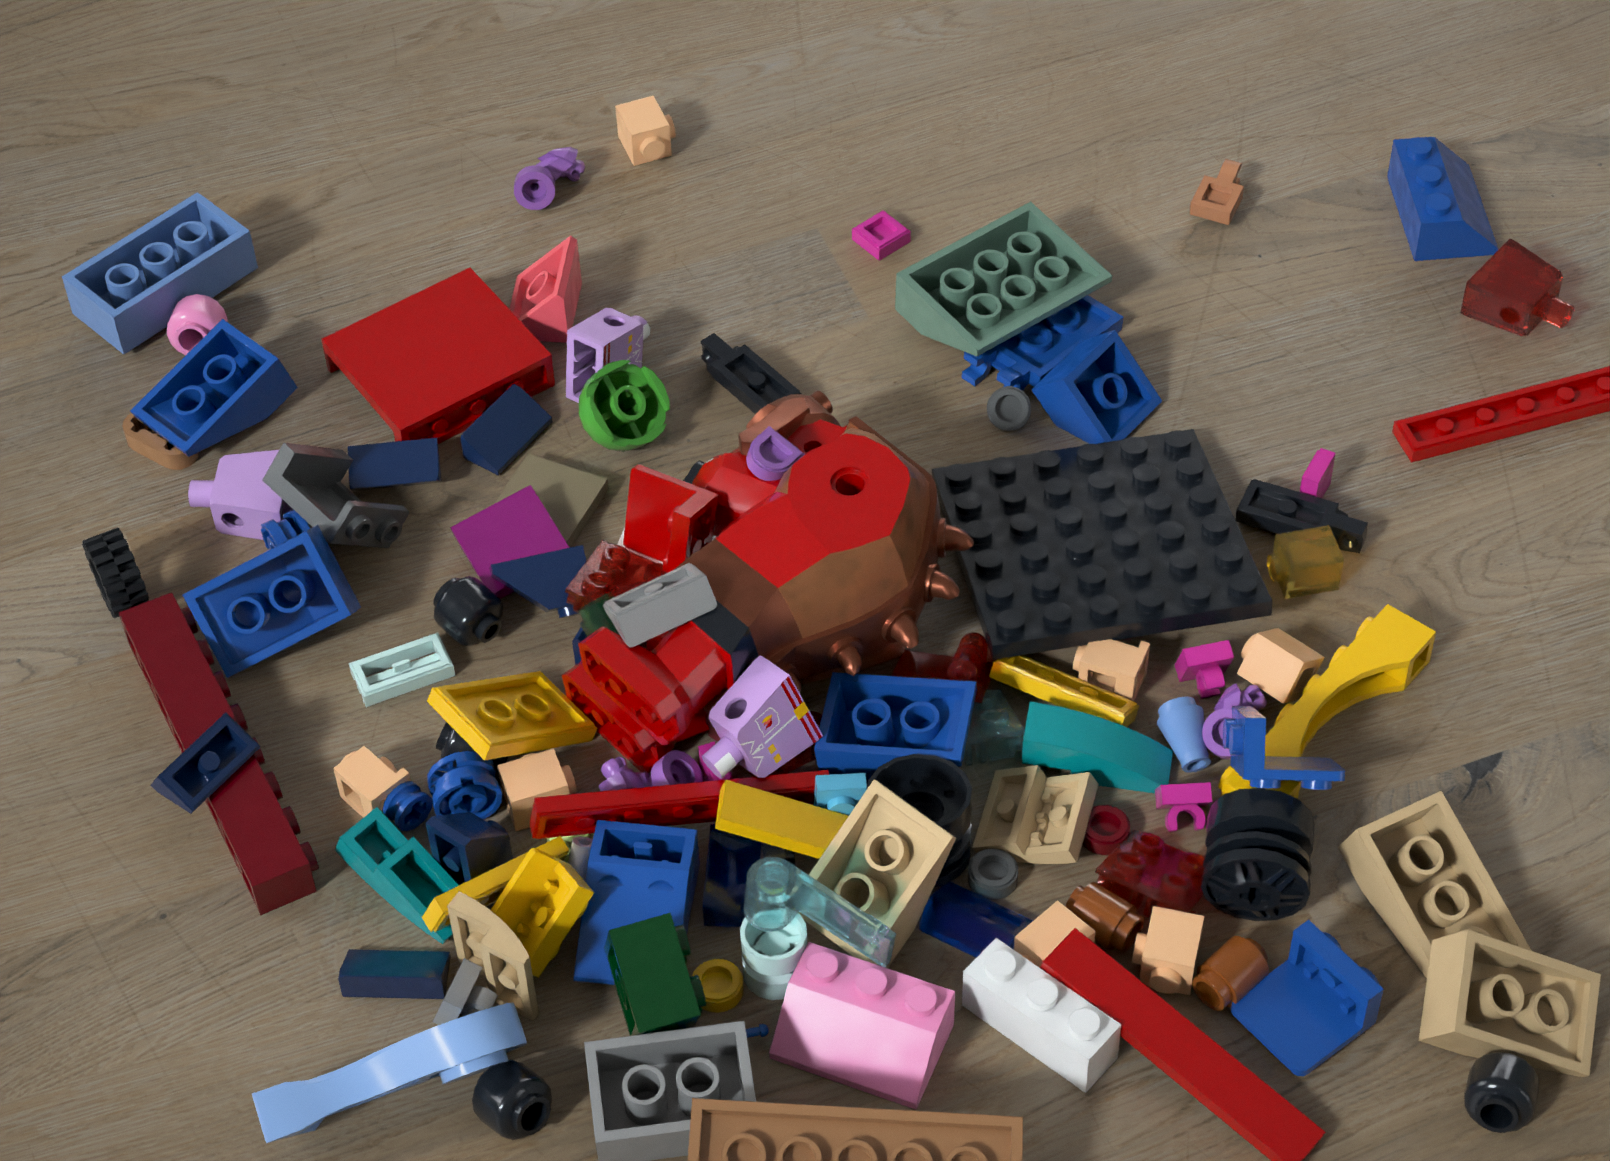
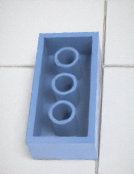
[62,192,258,354]

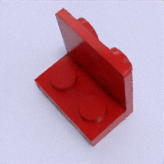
[623,464,718,573]

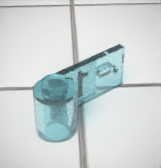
[744,857,896,968]

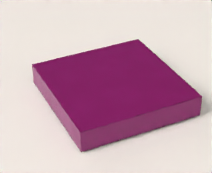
[450,485,569,599]

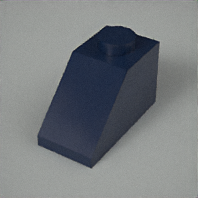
[489,545,595,618]
[426,812,513,885]

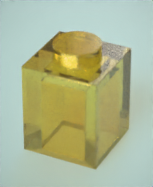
[1267,525,1344,599]

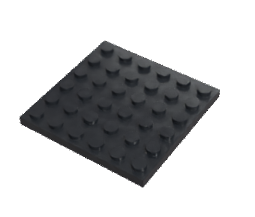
[932,429,1272,660]

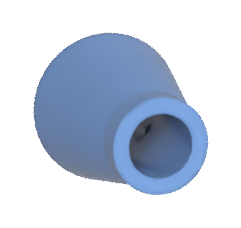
[1157,697,1211,773]

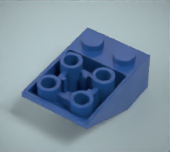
[574,820,700,985]

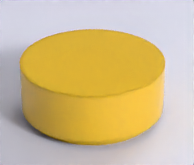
[692,959,743,1013]

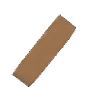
[122,413,199,470]

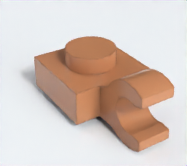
[1190,159,1244,225]

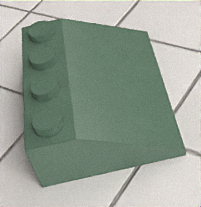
[895,201,1113,357]

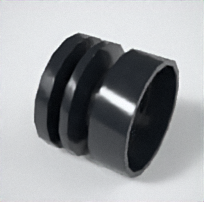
[867,754,972,887]
[1201,788,1315,921]

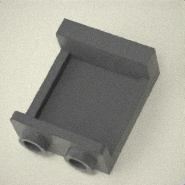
[262,443,409,548]

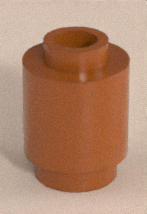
[1065,882,1145,953]
[1192,936,1269,1011]

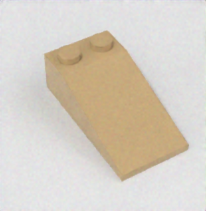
[1338,791,1532,979]

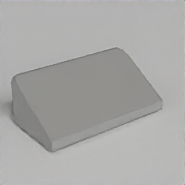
[603,563,717,647]

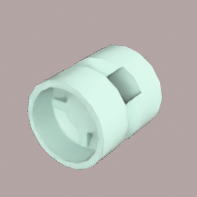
[740,904,808,1000]

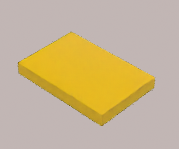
[427,671,597,760]

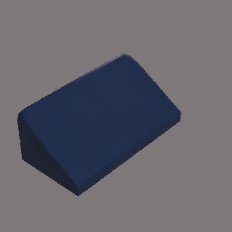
[461,384,553,476]
[348,438,442,491]
[150,712,261,814]
[338,949,451,999]

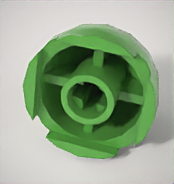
[579,360,670,452]

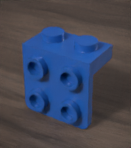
[1223,706,1345,790]
[1231,920,1384,1076]

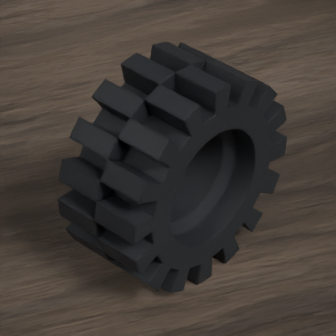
[82,527,149,618]

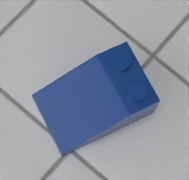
[130,319,298,457]
[183,525,361,678]
[814,672,977,785]

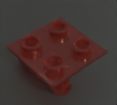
[565,540,666,616]
[891,632,993,703]
[1095,830,1204,918]

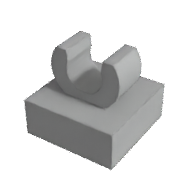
[433,958,498,1025]

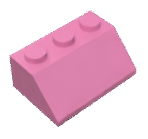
[769,942,955,1110]

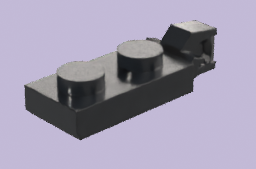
[701,333,801,414]
[1235,479,1368,554]

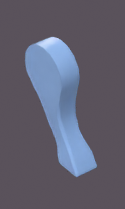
[252,1002,527,1143]

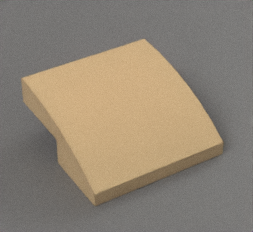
[972,765,1099,864]
[447,891,539,1021]

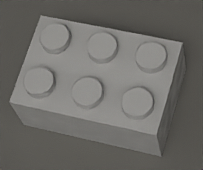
[584,1021,756,1161]

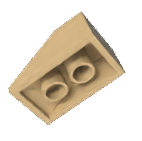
[788,779,956,968]
[1419,929,1601,1077]

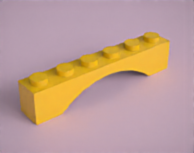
[1218,604,1436,799]

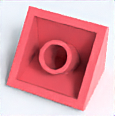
[509,235,582,343]

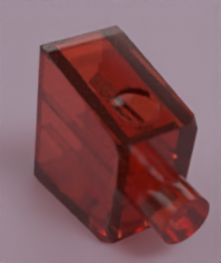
[1460,239,1575,336]

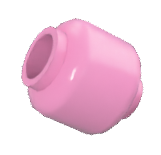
[167,294,228,356]

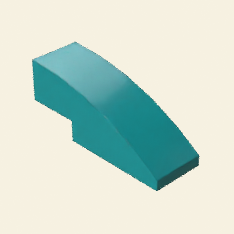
[1022,701,1173,793]
[335,807,459,944]

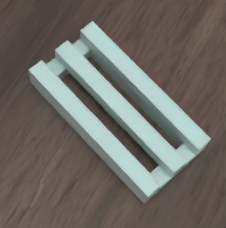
[349,632,455,707]

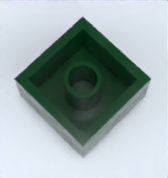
[604,912,706,1036]

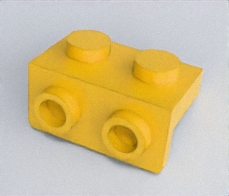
[491,848,594,978]

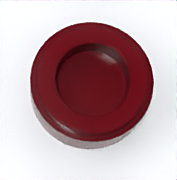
[1082,805,1130,855]

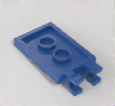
[962,295,1124,391]

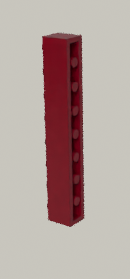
[119,592,319,915]

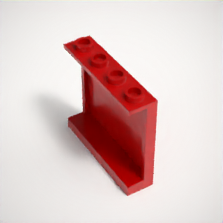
[321,267,555,444]

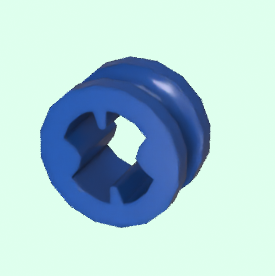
[383,781,433,831]

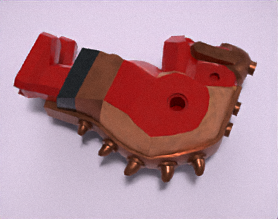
[562,390,974,773]

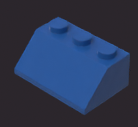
[1387,137,1498,261]

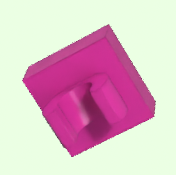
[1175,640,1234,699]
[1155,782,1212,832]

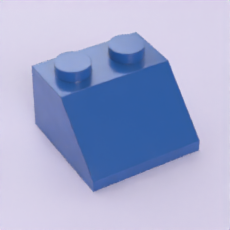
[1031,330,1162,444]

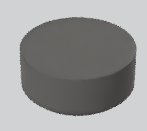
[987,386,1032,431]
[968,849,1018,900]

